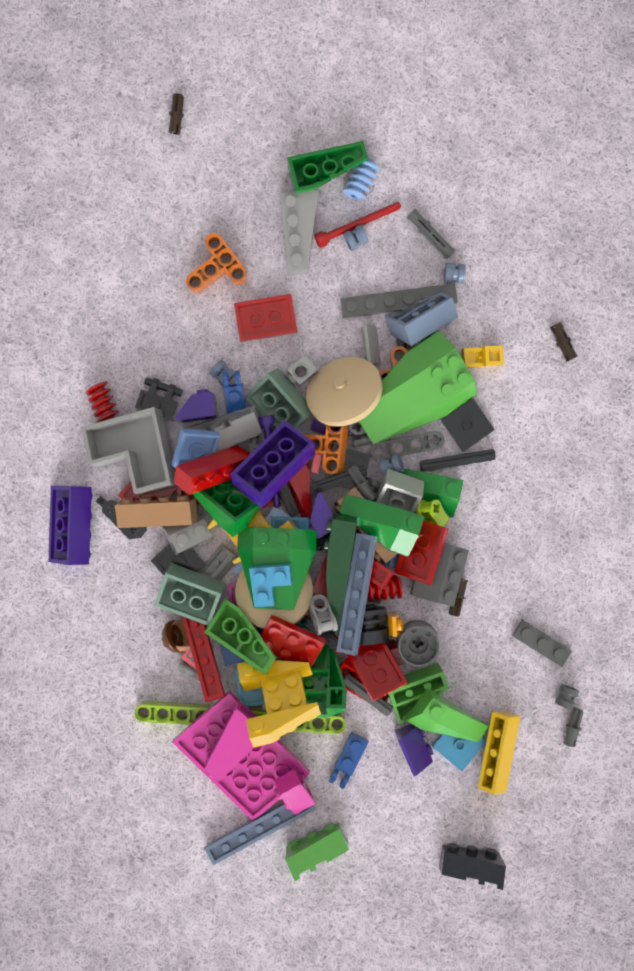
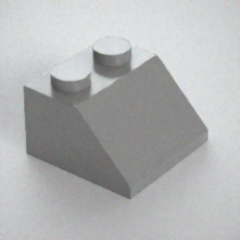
[374,469,424,513]
[161,510,213,556]

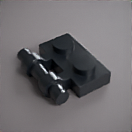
[135,377,183,421]

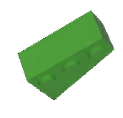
[285,823,349,881]

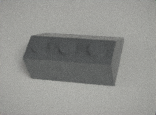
[410,543,469,607]

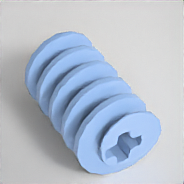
[342,157,380,200]

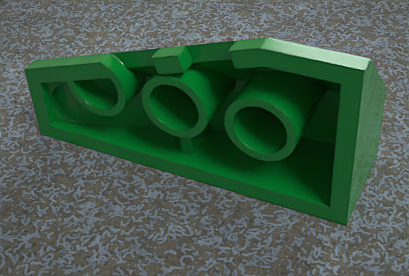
[287,141,368,194]
[383,469,464,518]
[193,481,261,537]
[339,494,424,556]

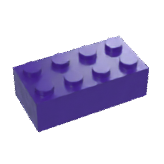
[230,421,315,508]

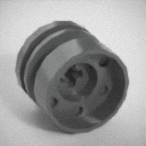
[398,620,439,667]

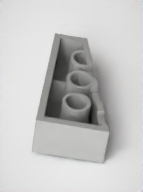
[280,189,319,276]
[183,405,262,452]

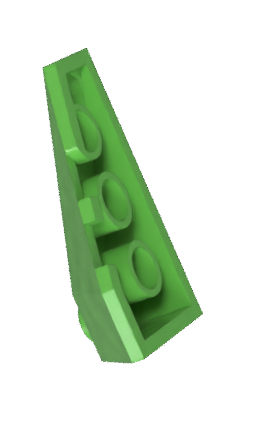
[205,599,276,675]
[405,688,489,742]

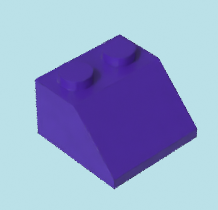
[175,389,218,423]
[308,492,333,538]
[395,724,434,776]

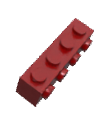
[174,445,250,495]

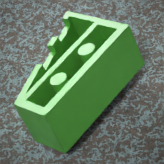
[388,662,449,725]

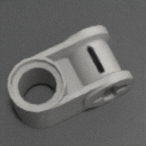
[309,595,338,636]

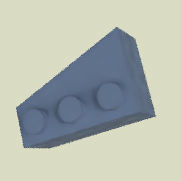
[384,292,458,346]

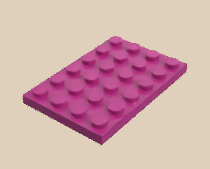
[172,690,310,821]

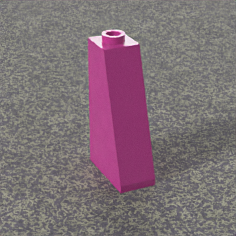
[204,700,258,782]

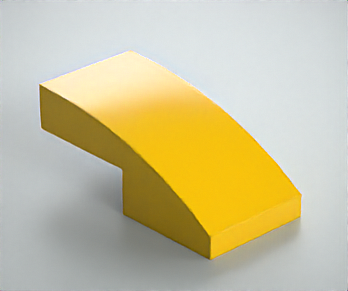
[461,345,504,368]

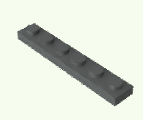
[340,283,458,318]

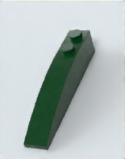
[324,514,357,635]

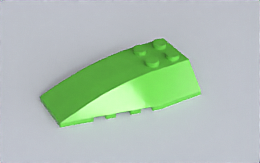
[358,330,477,444]

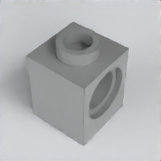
[287,355,318,386]

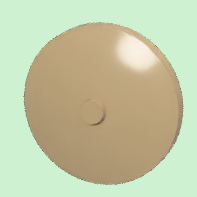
[306,357,383,426]
[235,570,314,629]

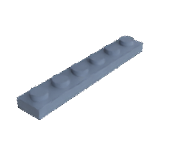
[336,533,377,656]
[204,803,315,865]

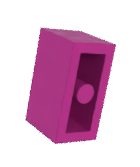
[274,769,316,815]

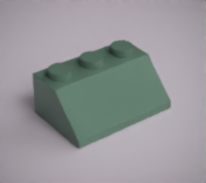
[245,368,313,431]
[154,563,226,626]

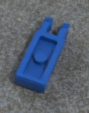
[223,370,246,414]
[329,732,369,789]

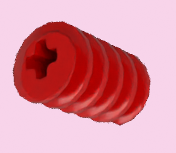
[86,381,119,423]
[367,575,403,602]

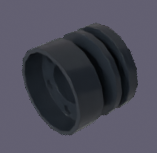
[359,604,389,645]

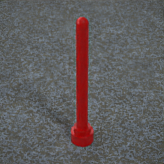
[314,202,401,248]

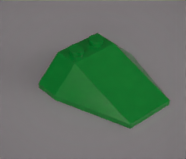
[237,527,317,610]
[281,644,347,718]

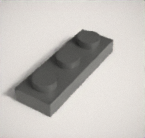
[512,620,572,667]

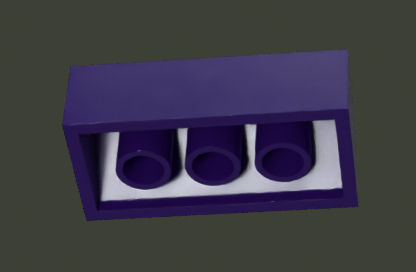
[48,486,93,565]

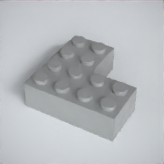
[81,407,177,495]

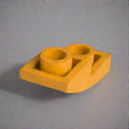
[387,611,403,637]

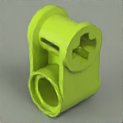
[416,500,449,527]

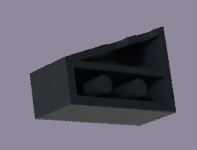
[439,843,506,890]

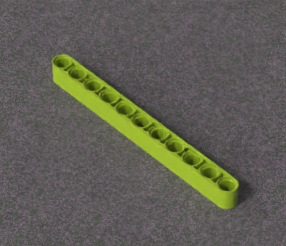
[134,701,346,734]

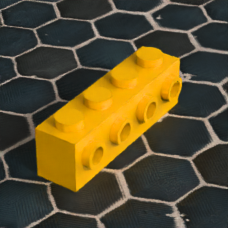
[478,711,521,795]

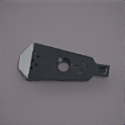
[96,496,147,539]

